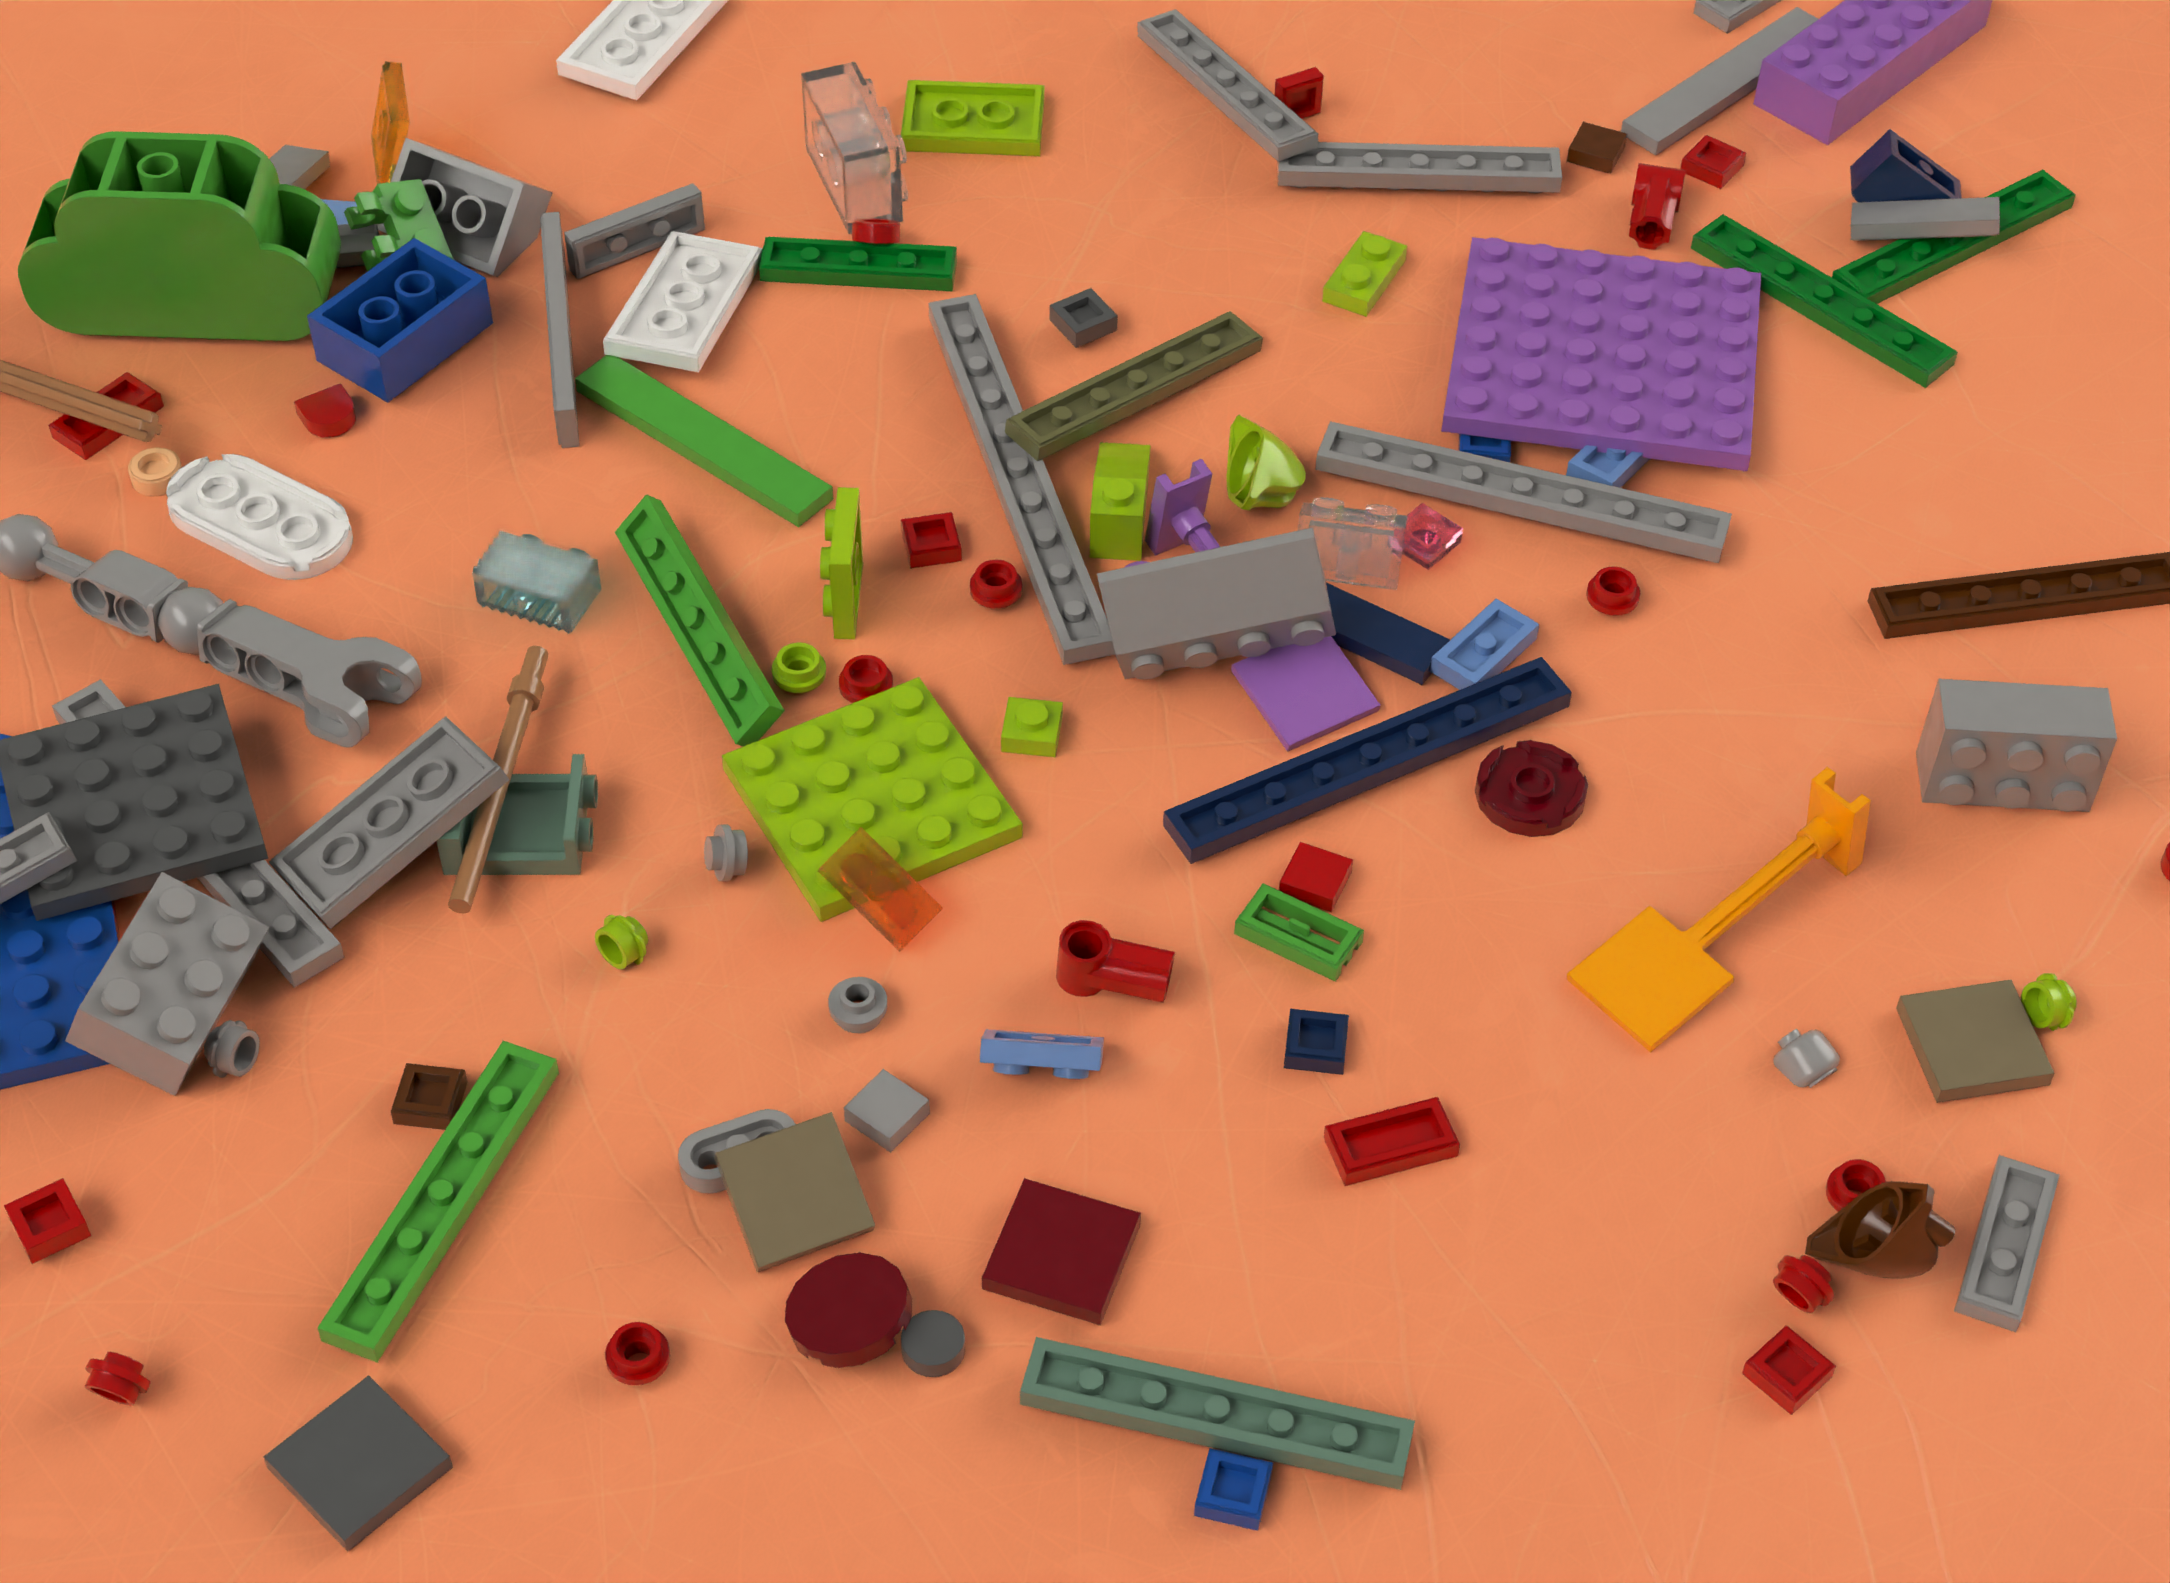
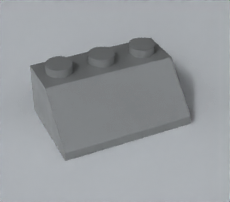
[377,138,552,277]

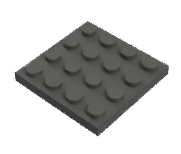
[0,684,268,921]

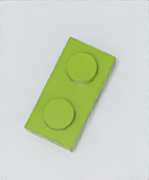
[1322,231,1407,317]

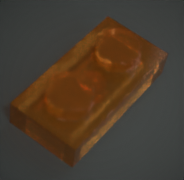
[818,827,943,952]

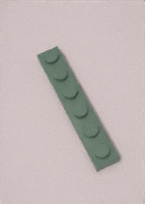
[1020,1337,1415,1490]

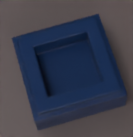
[1284,1009,1349,1075]

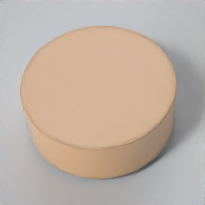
[128,447,182,496]

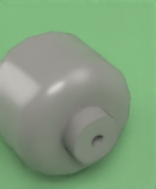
[1773,1029,1840,1088]

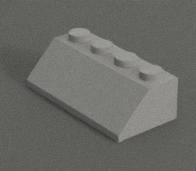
[1097,527,1336,679]

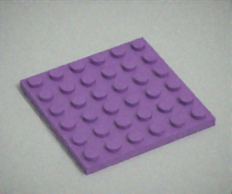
[1441,237,1761,471]

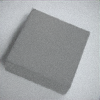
[844,1069,930,1153]

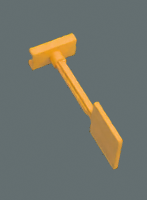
[1567,766,1871,1053]

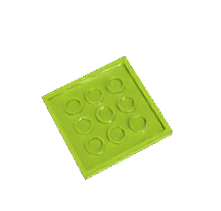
[722,677,1023,922]

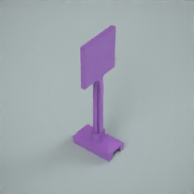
[1145,459,1380,752]

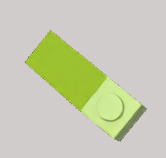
[1089,442,1151,561]

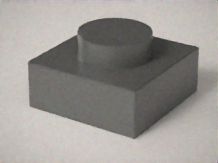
[1049,288,1118,348]

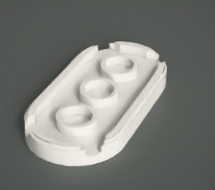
[166,454,353,580]

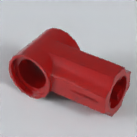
[1629,163,1686,250]
[1056,920,1175,1003]

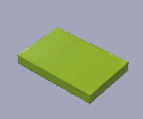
[900,80,1045,156]

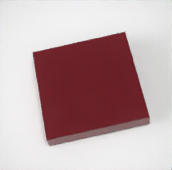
[982,1178,1141,1325]

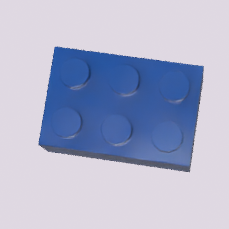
[307,238,493,403]

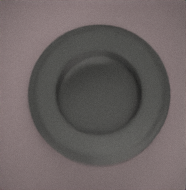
[901,1310,965,1377]

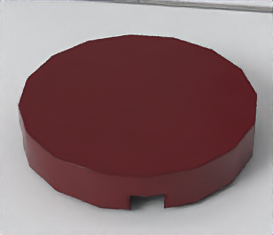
[1475,740,1588,837]
[785,1252,912,1368]

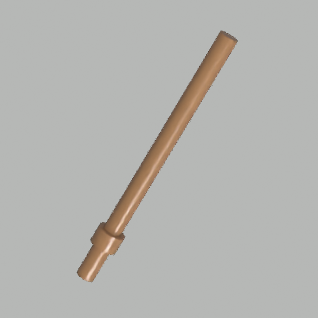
[448,646,549,914]

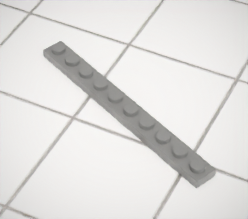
[928,294,1115,665]

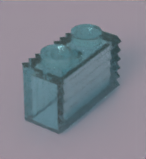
[472,530,602,634]

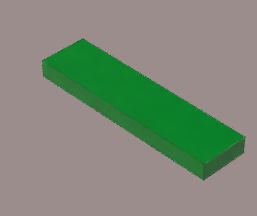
[759,237,957,292]

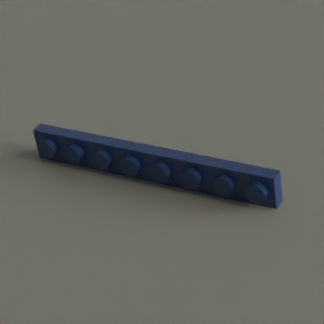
[1163,657,1572,864]

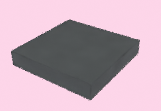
[264,1375,453,1552]

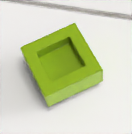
[1001,697,1063,757]

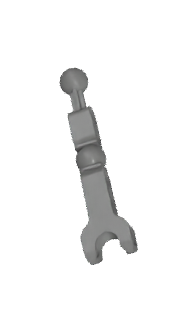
[0,514,422,748]

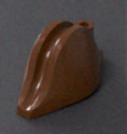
[1805,1181,1955,1279]

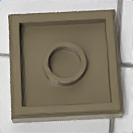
[1896,980,2054,1103]
[714,1112,875,1272]

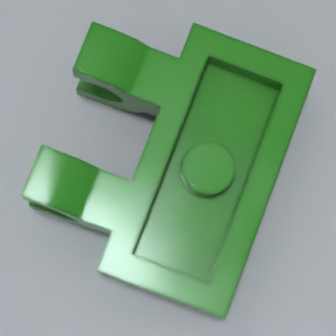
[344,179,454,271]

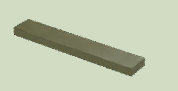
[1005,311,1263,461]

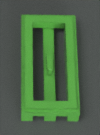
[1234,883,1364,982]

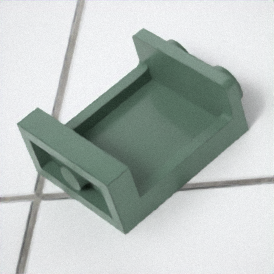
[436,754,598,875]

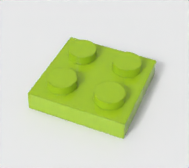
[820,487,863,639]

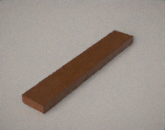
[1867,552,2170,639]

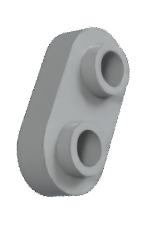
[678,1109,796,1193]

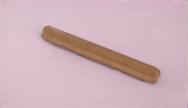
[0,360,162,442]

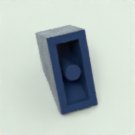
[1850,129,1962,202]

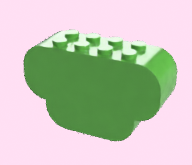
[18,131,341,341]

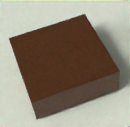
[1567,122,1627,173]
[391,1063,468,1130]

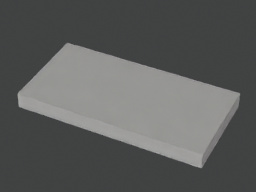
[269,716,509,929]

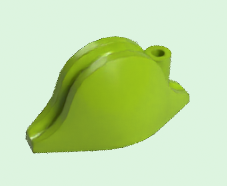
[1226,415,1306,510]

